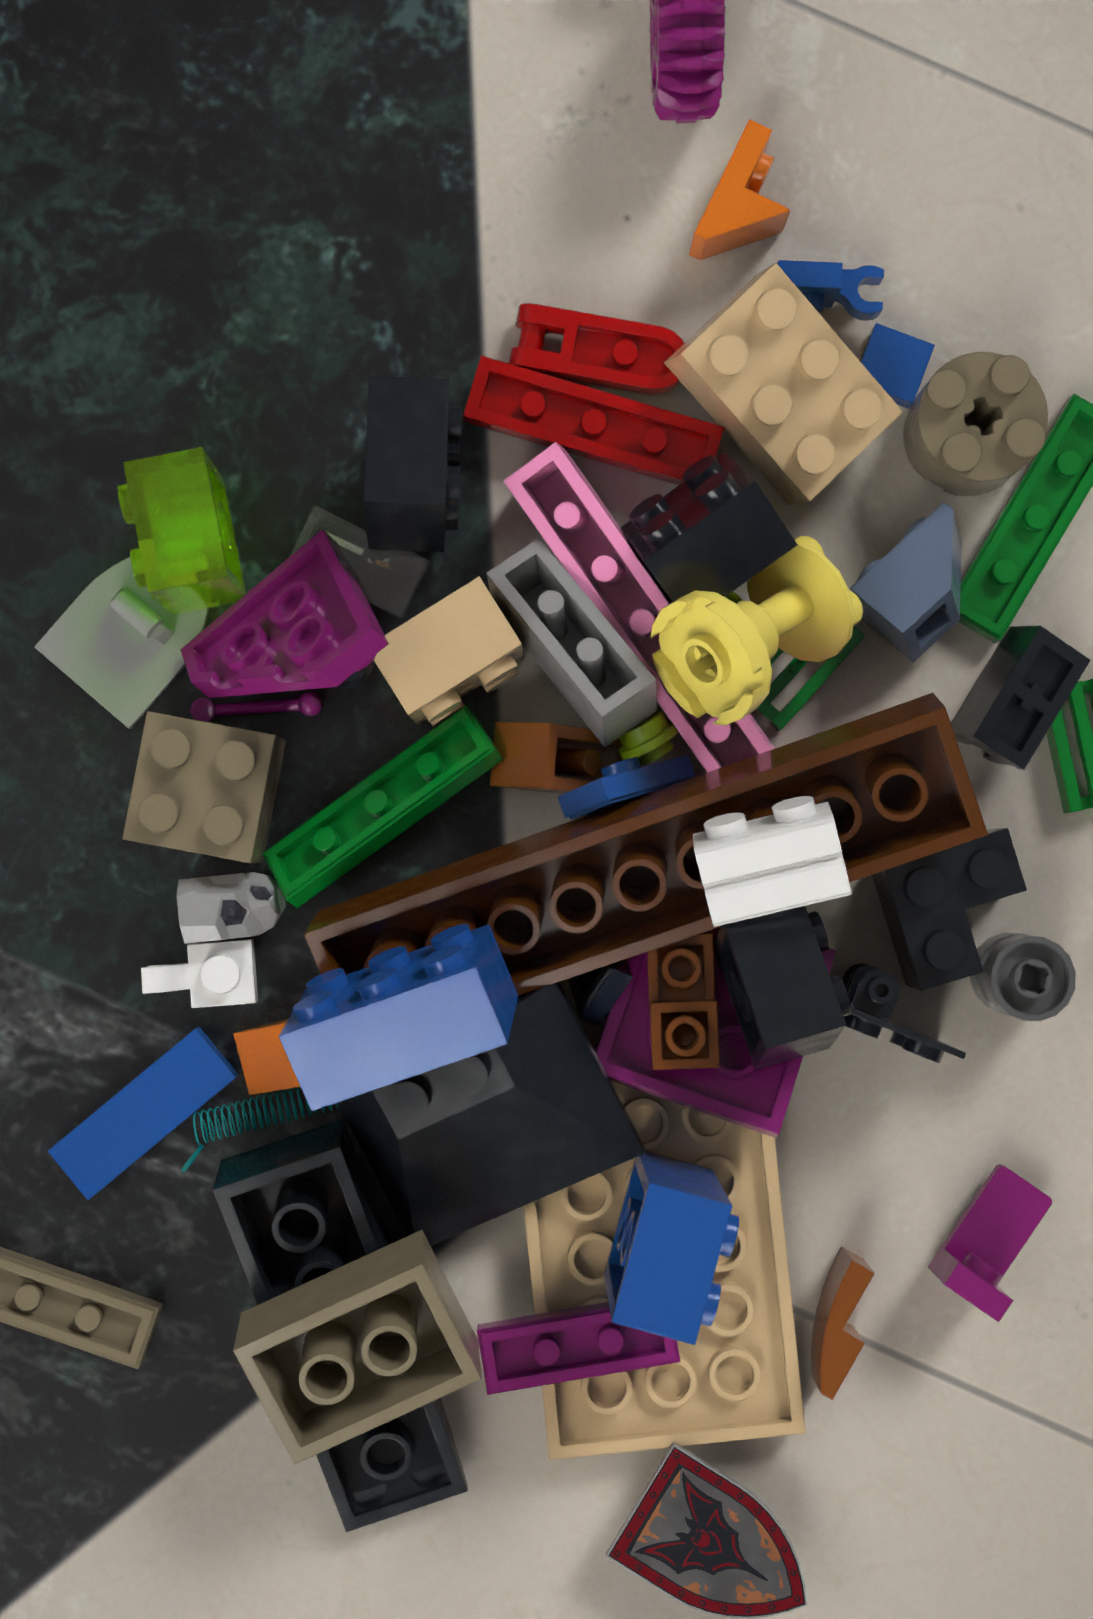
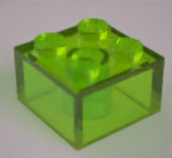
[118,447,246,615]

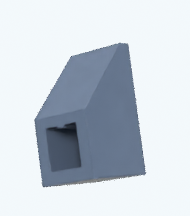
[850,502,962,663]

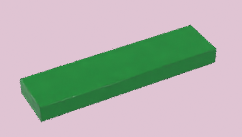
[958,393,1093,643]
[262,705,504,908]

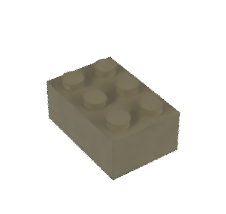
[233,1230,481,1465]

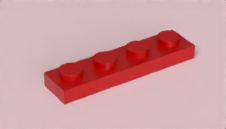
[463,355,725,485]

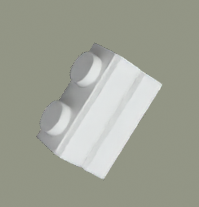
[693,796,852,927]

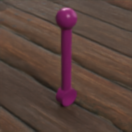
[190,692,323,723]

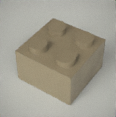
[122,711,286,863]

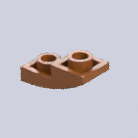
[647,933,720,1070]

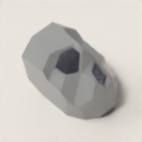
[177,872,288,944]

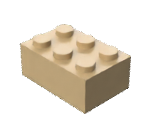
[664,263,903,504]

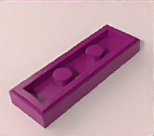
[477,1302,681,1395]

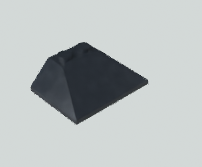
[337,982,645,1246]

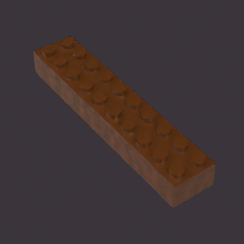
[304,693,988,996]

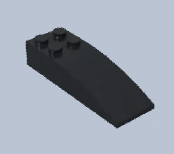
[213,1119,468,1532]

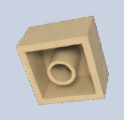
[374,576,524,727]

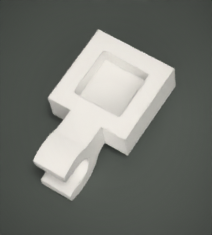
[141,939,258,1008]

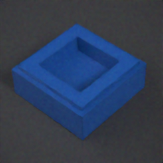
[860,323,935,409]

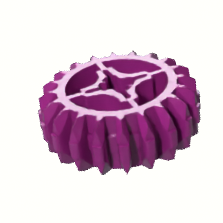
[649,0,726,123]

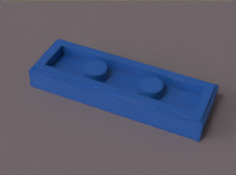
[48,1026,239,1200]

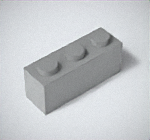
[486,538,657,747]

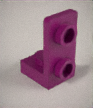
[928,1164,1052,1322]

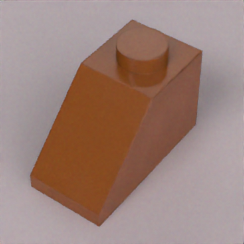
[490,722,623,794]

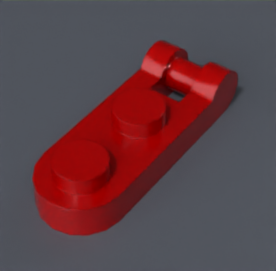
[508,303,684,395]

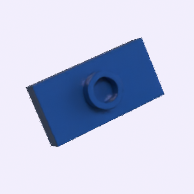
[558,755,695,820]

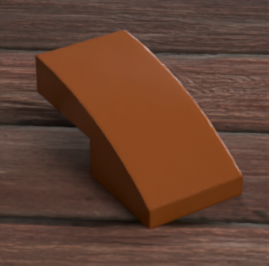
[811,1247,875,1400]

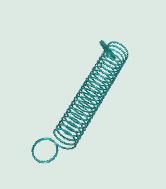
[181,1087,340,1173]

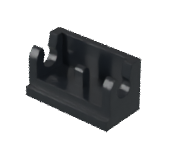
[951,625,1091,770]

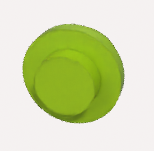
[619,709,678,765]

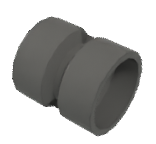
[970,933,1076,1021]

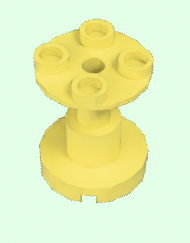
[651,536,863,726]

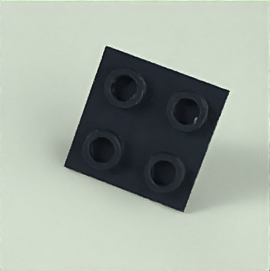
[842,963,966,1063]

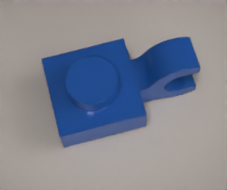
[777,260,884,321]

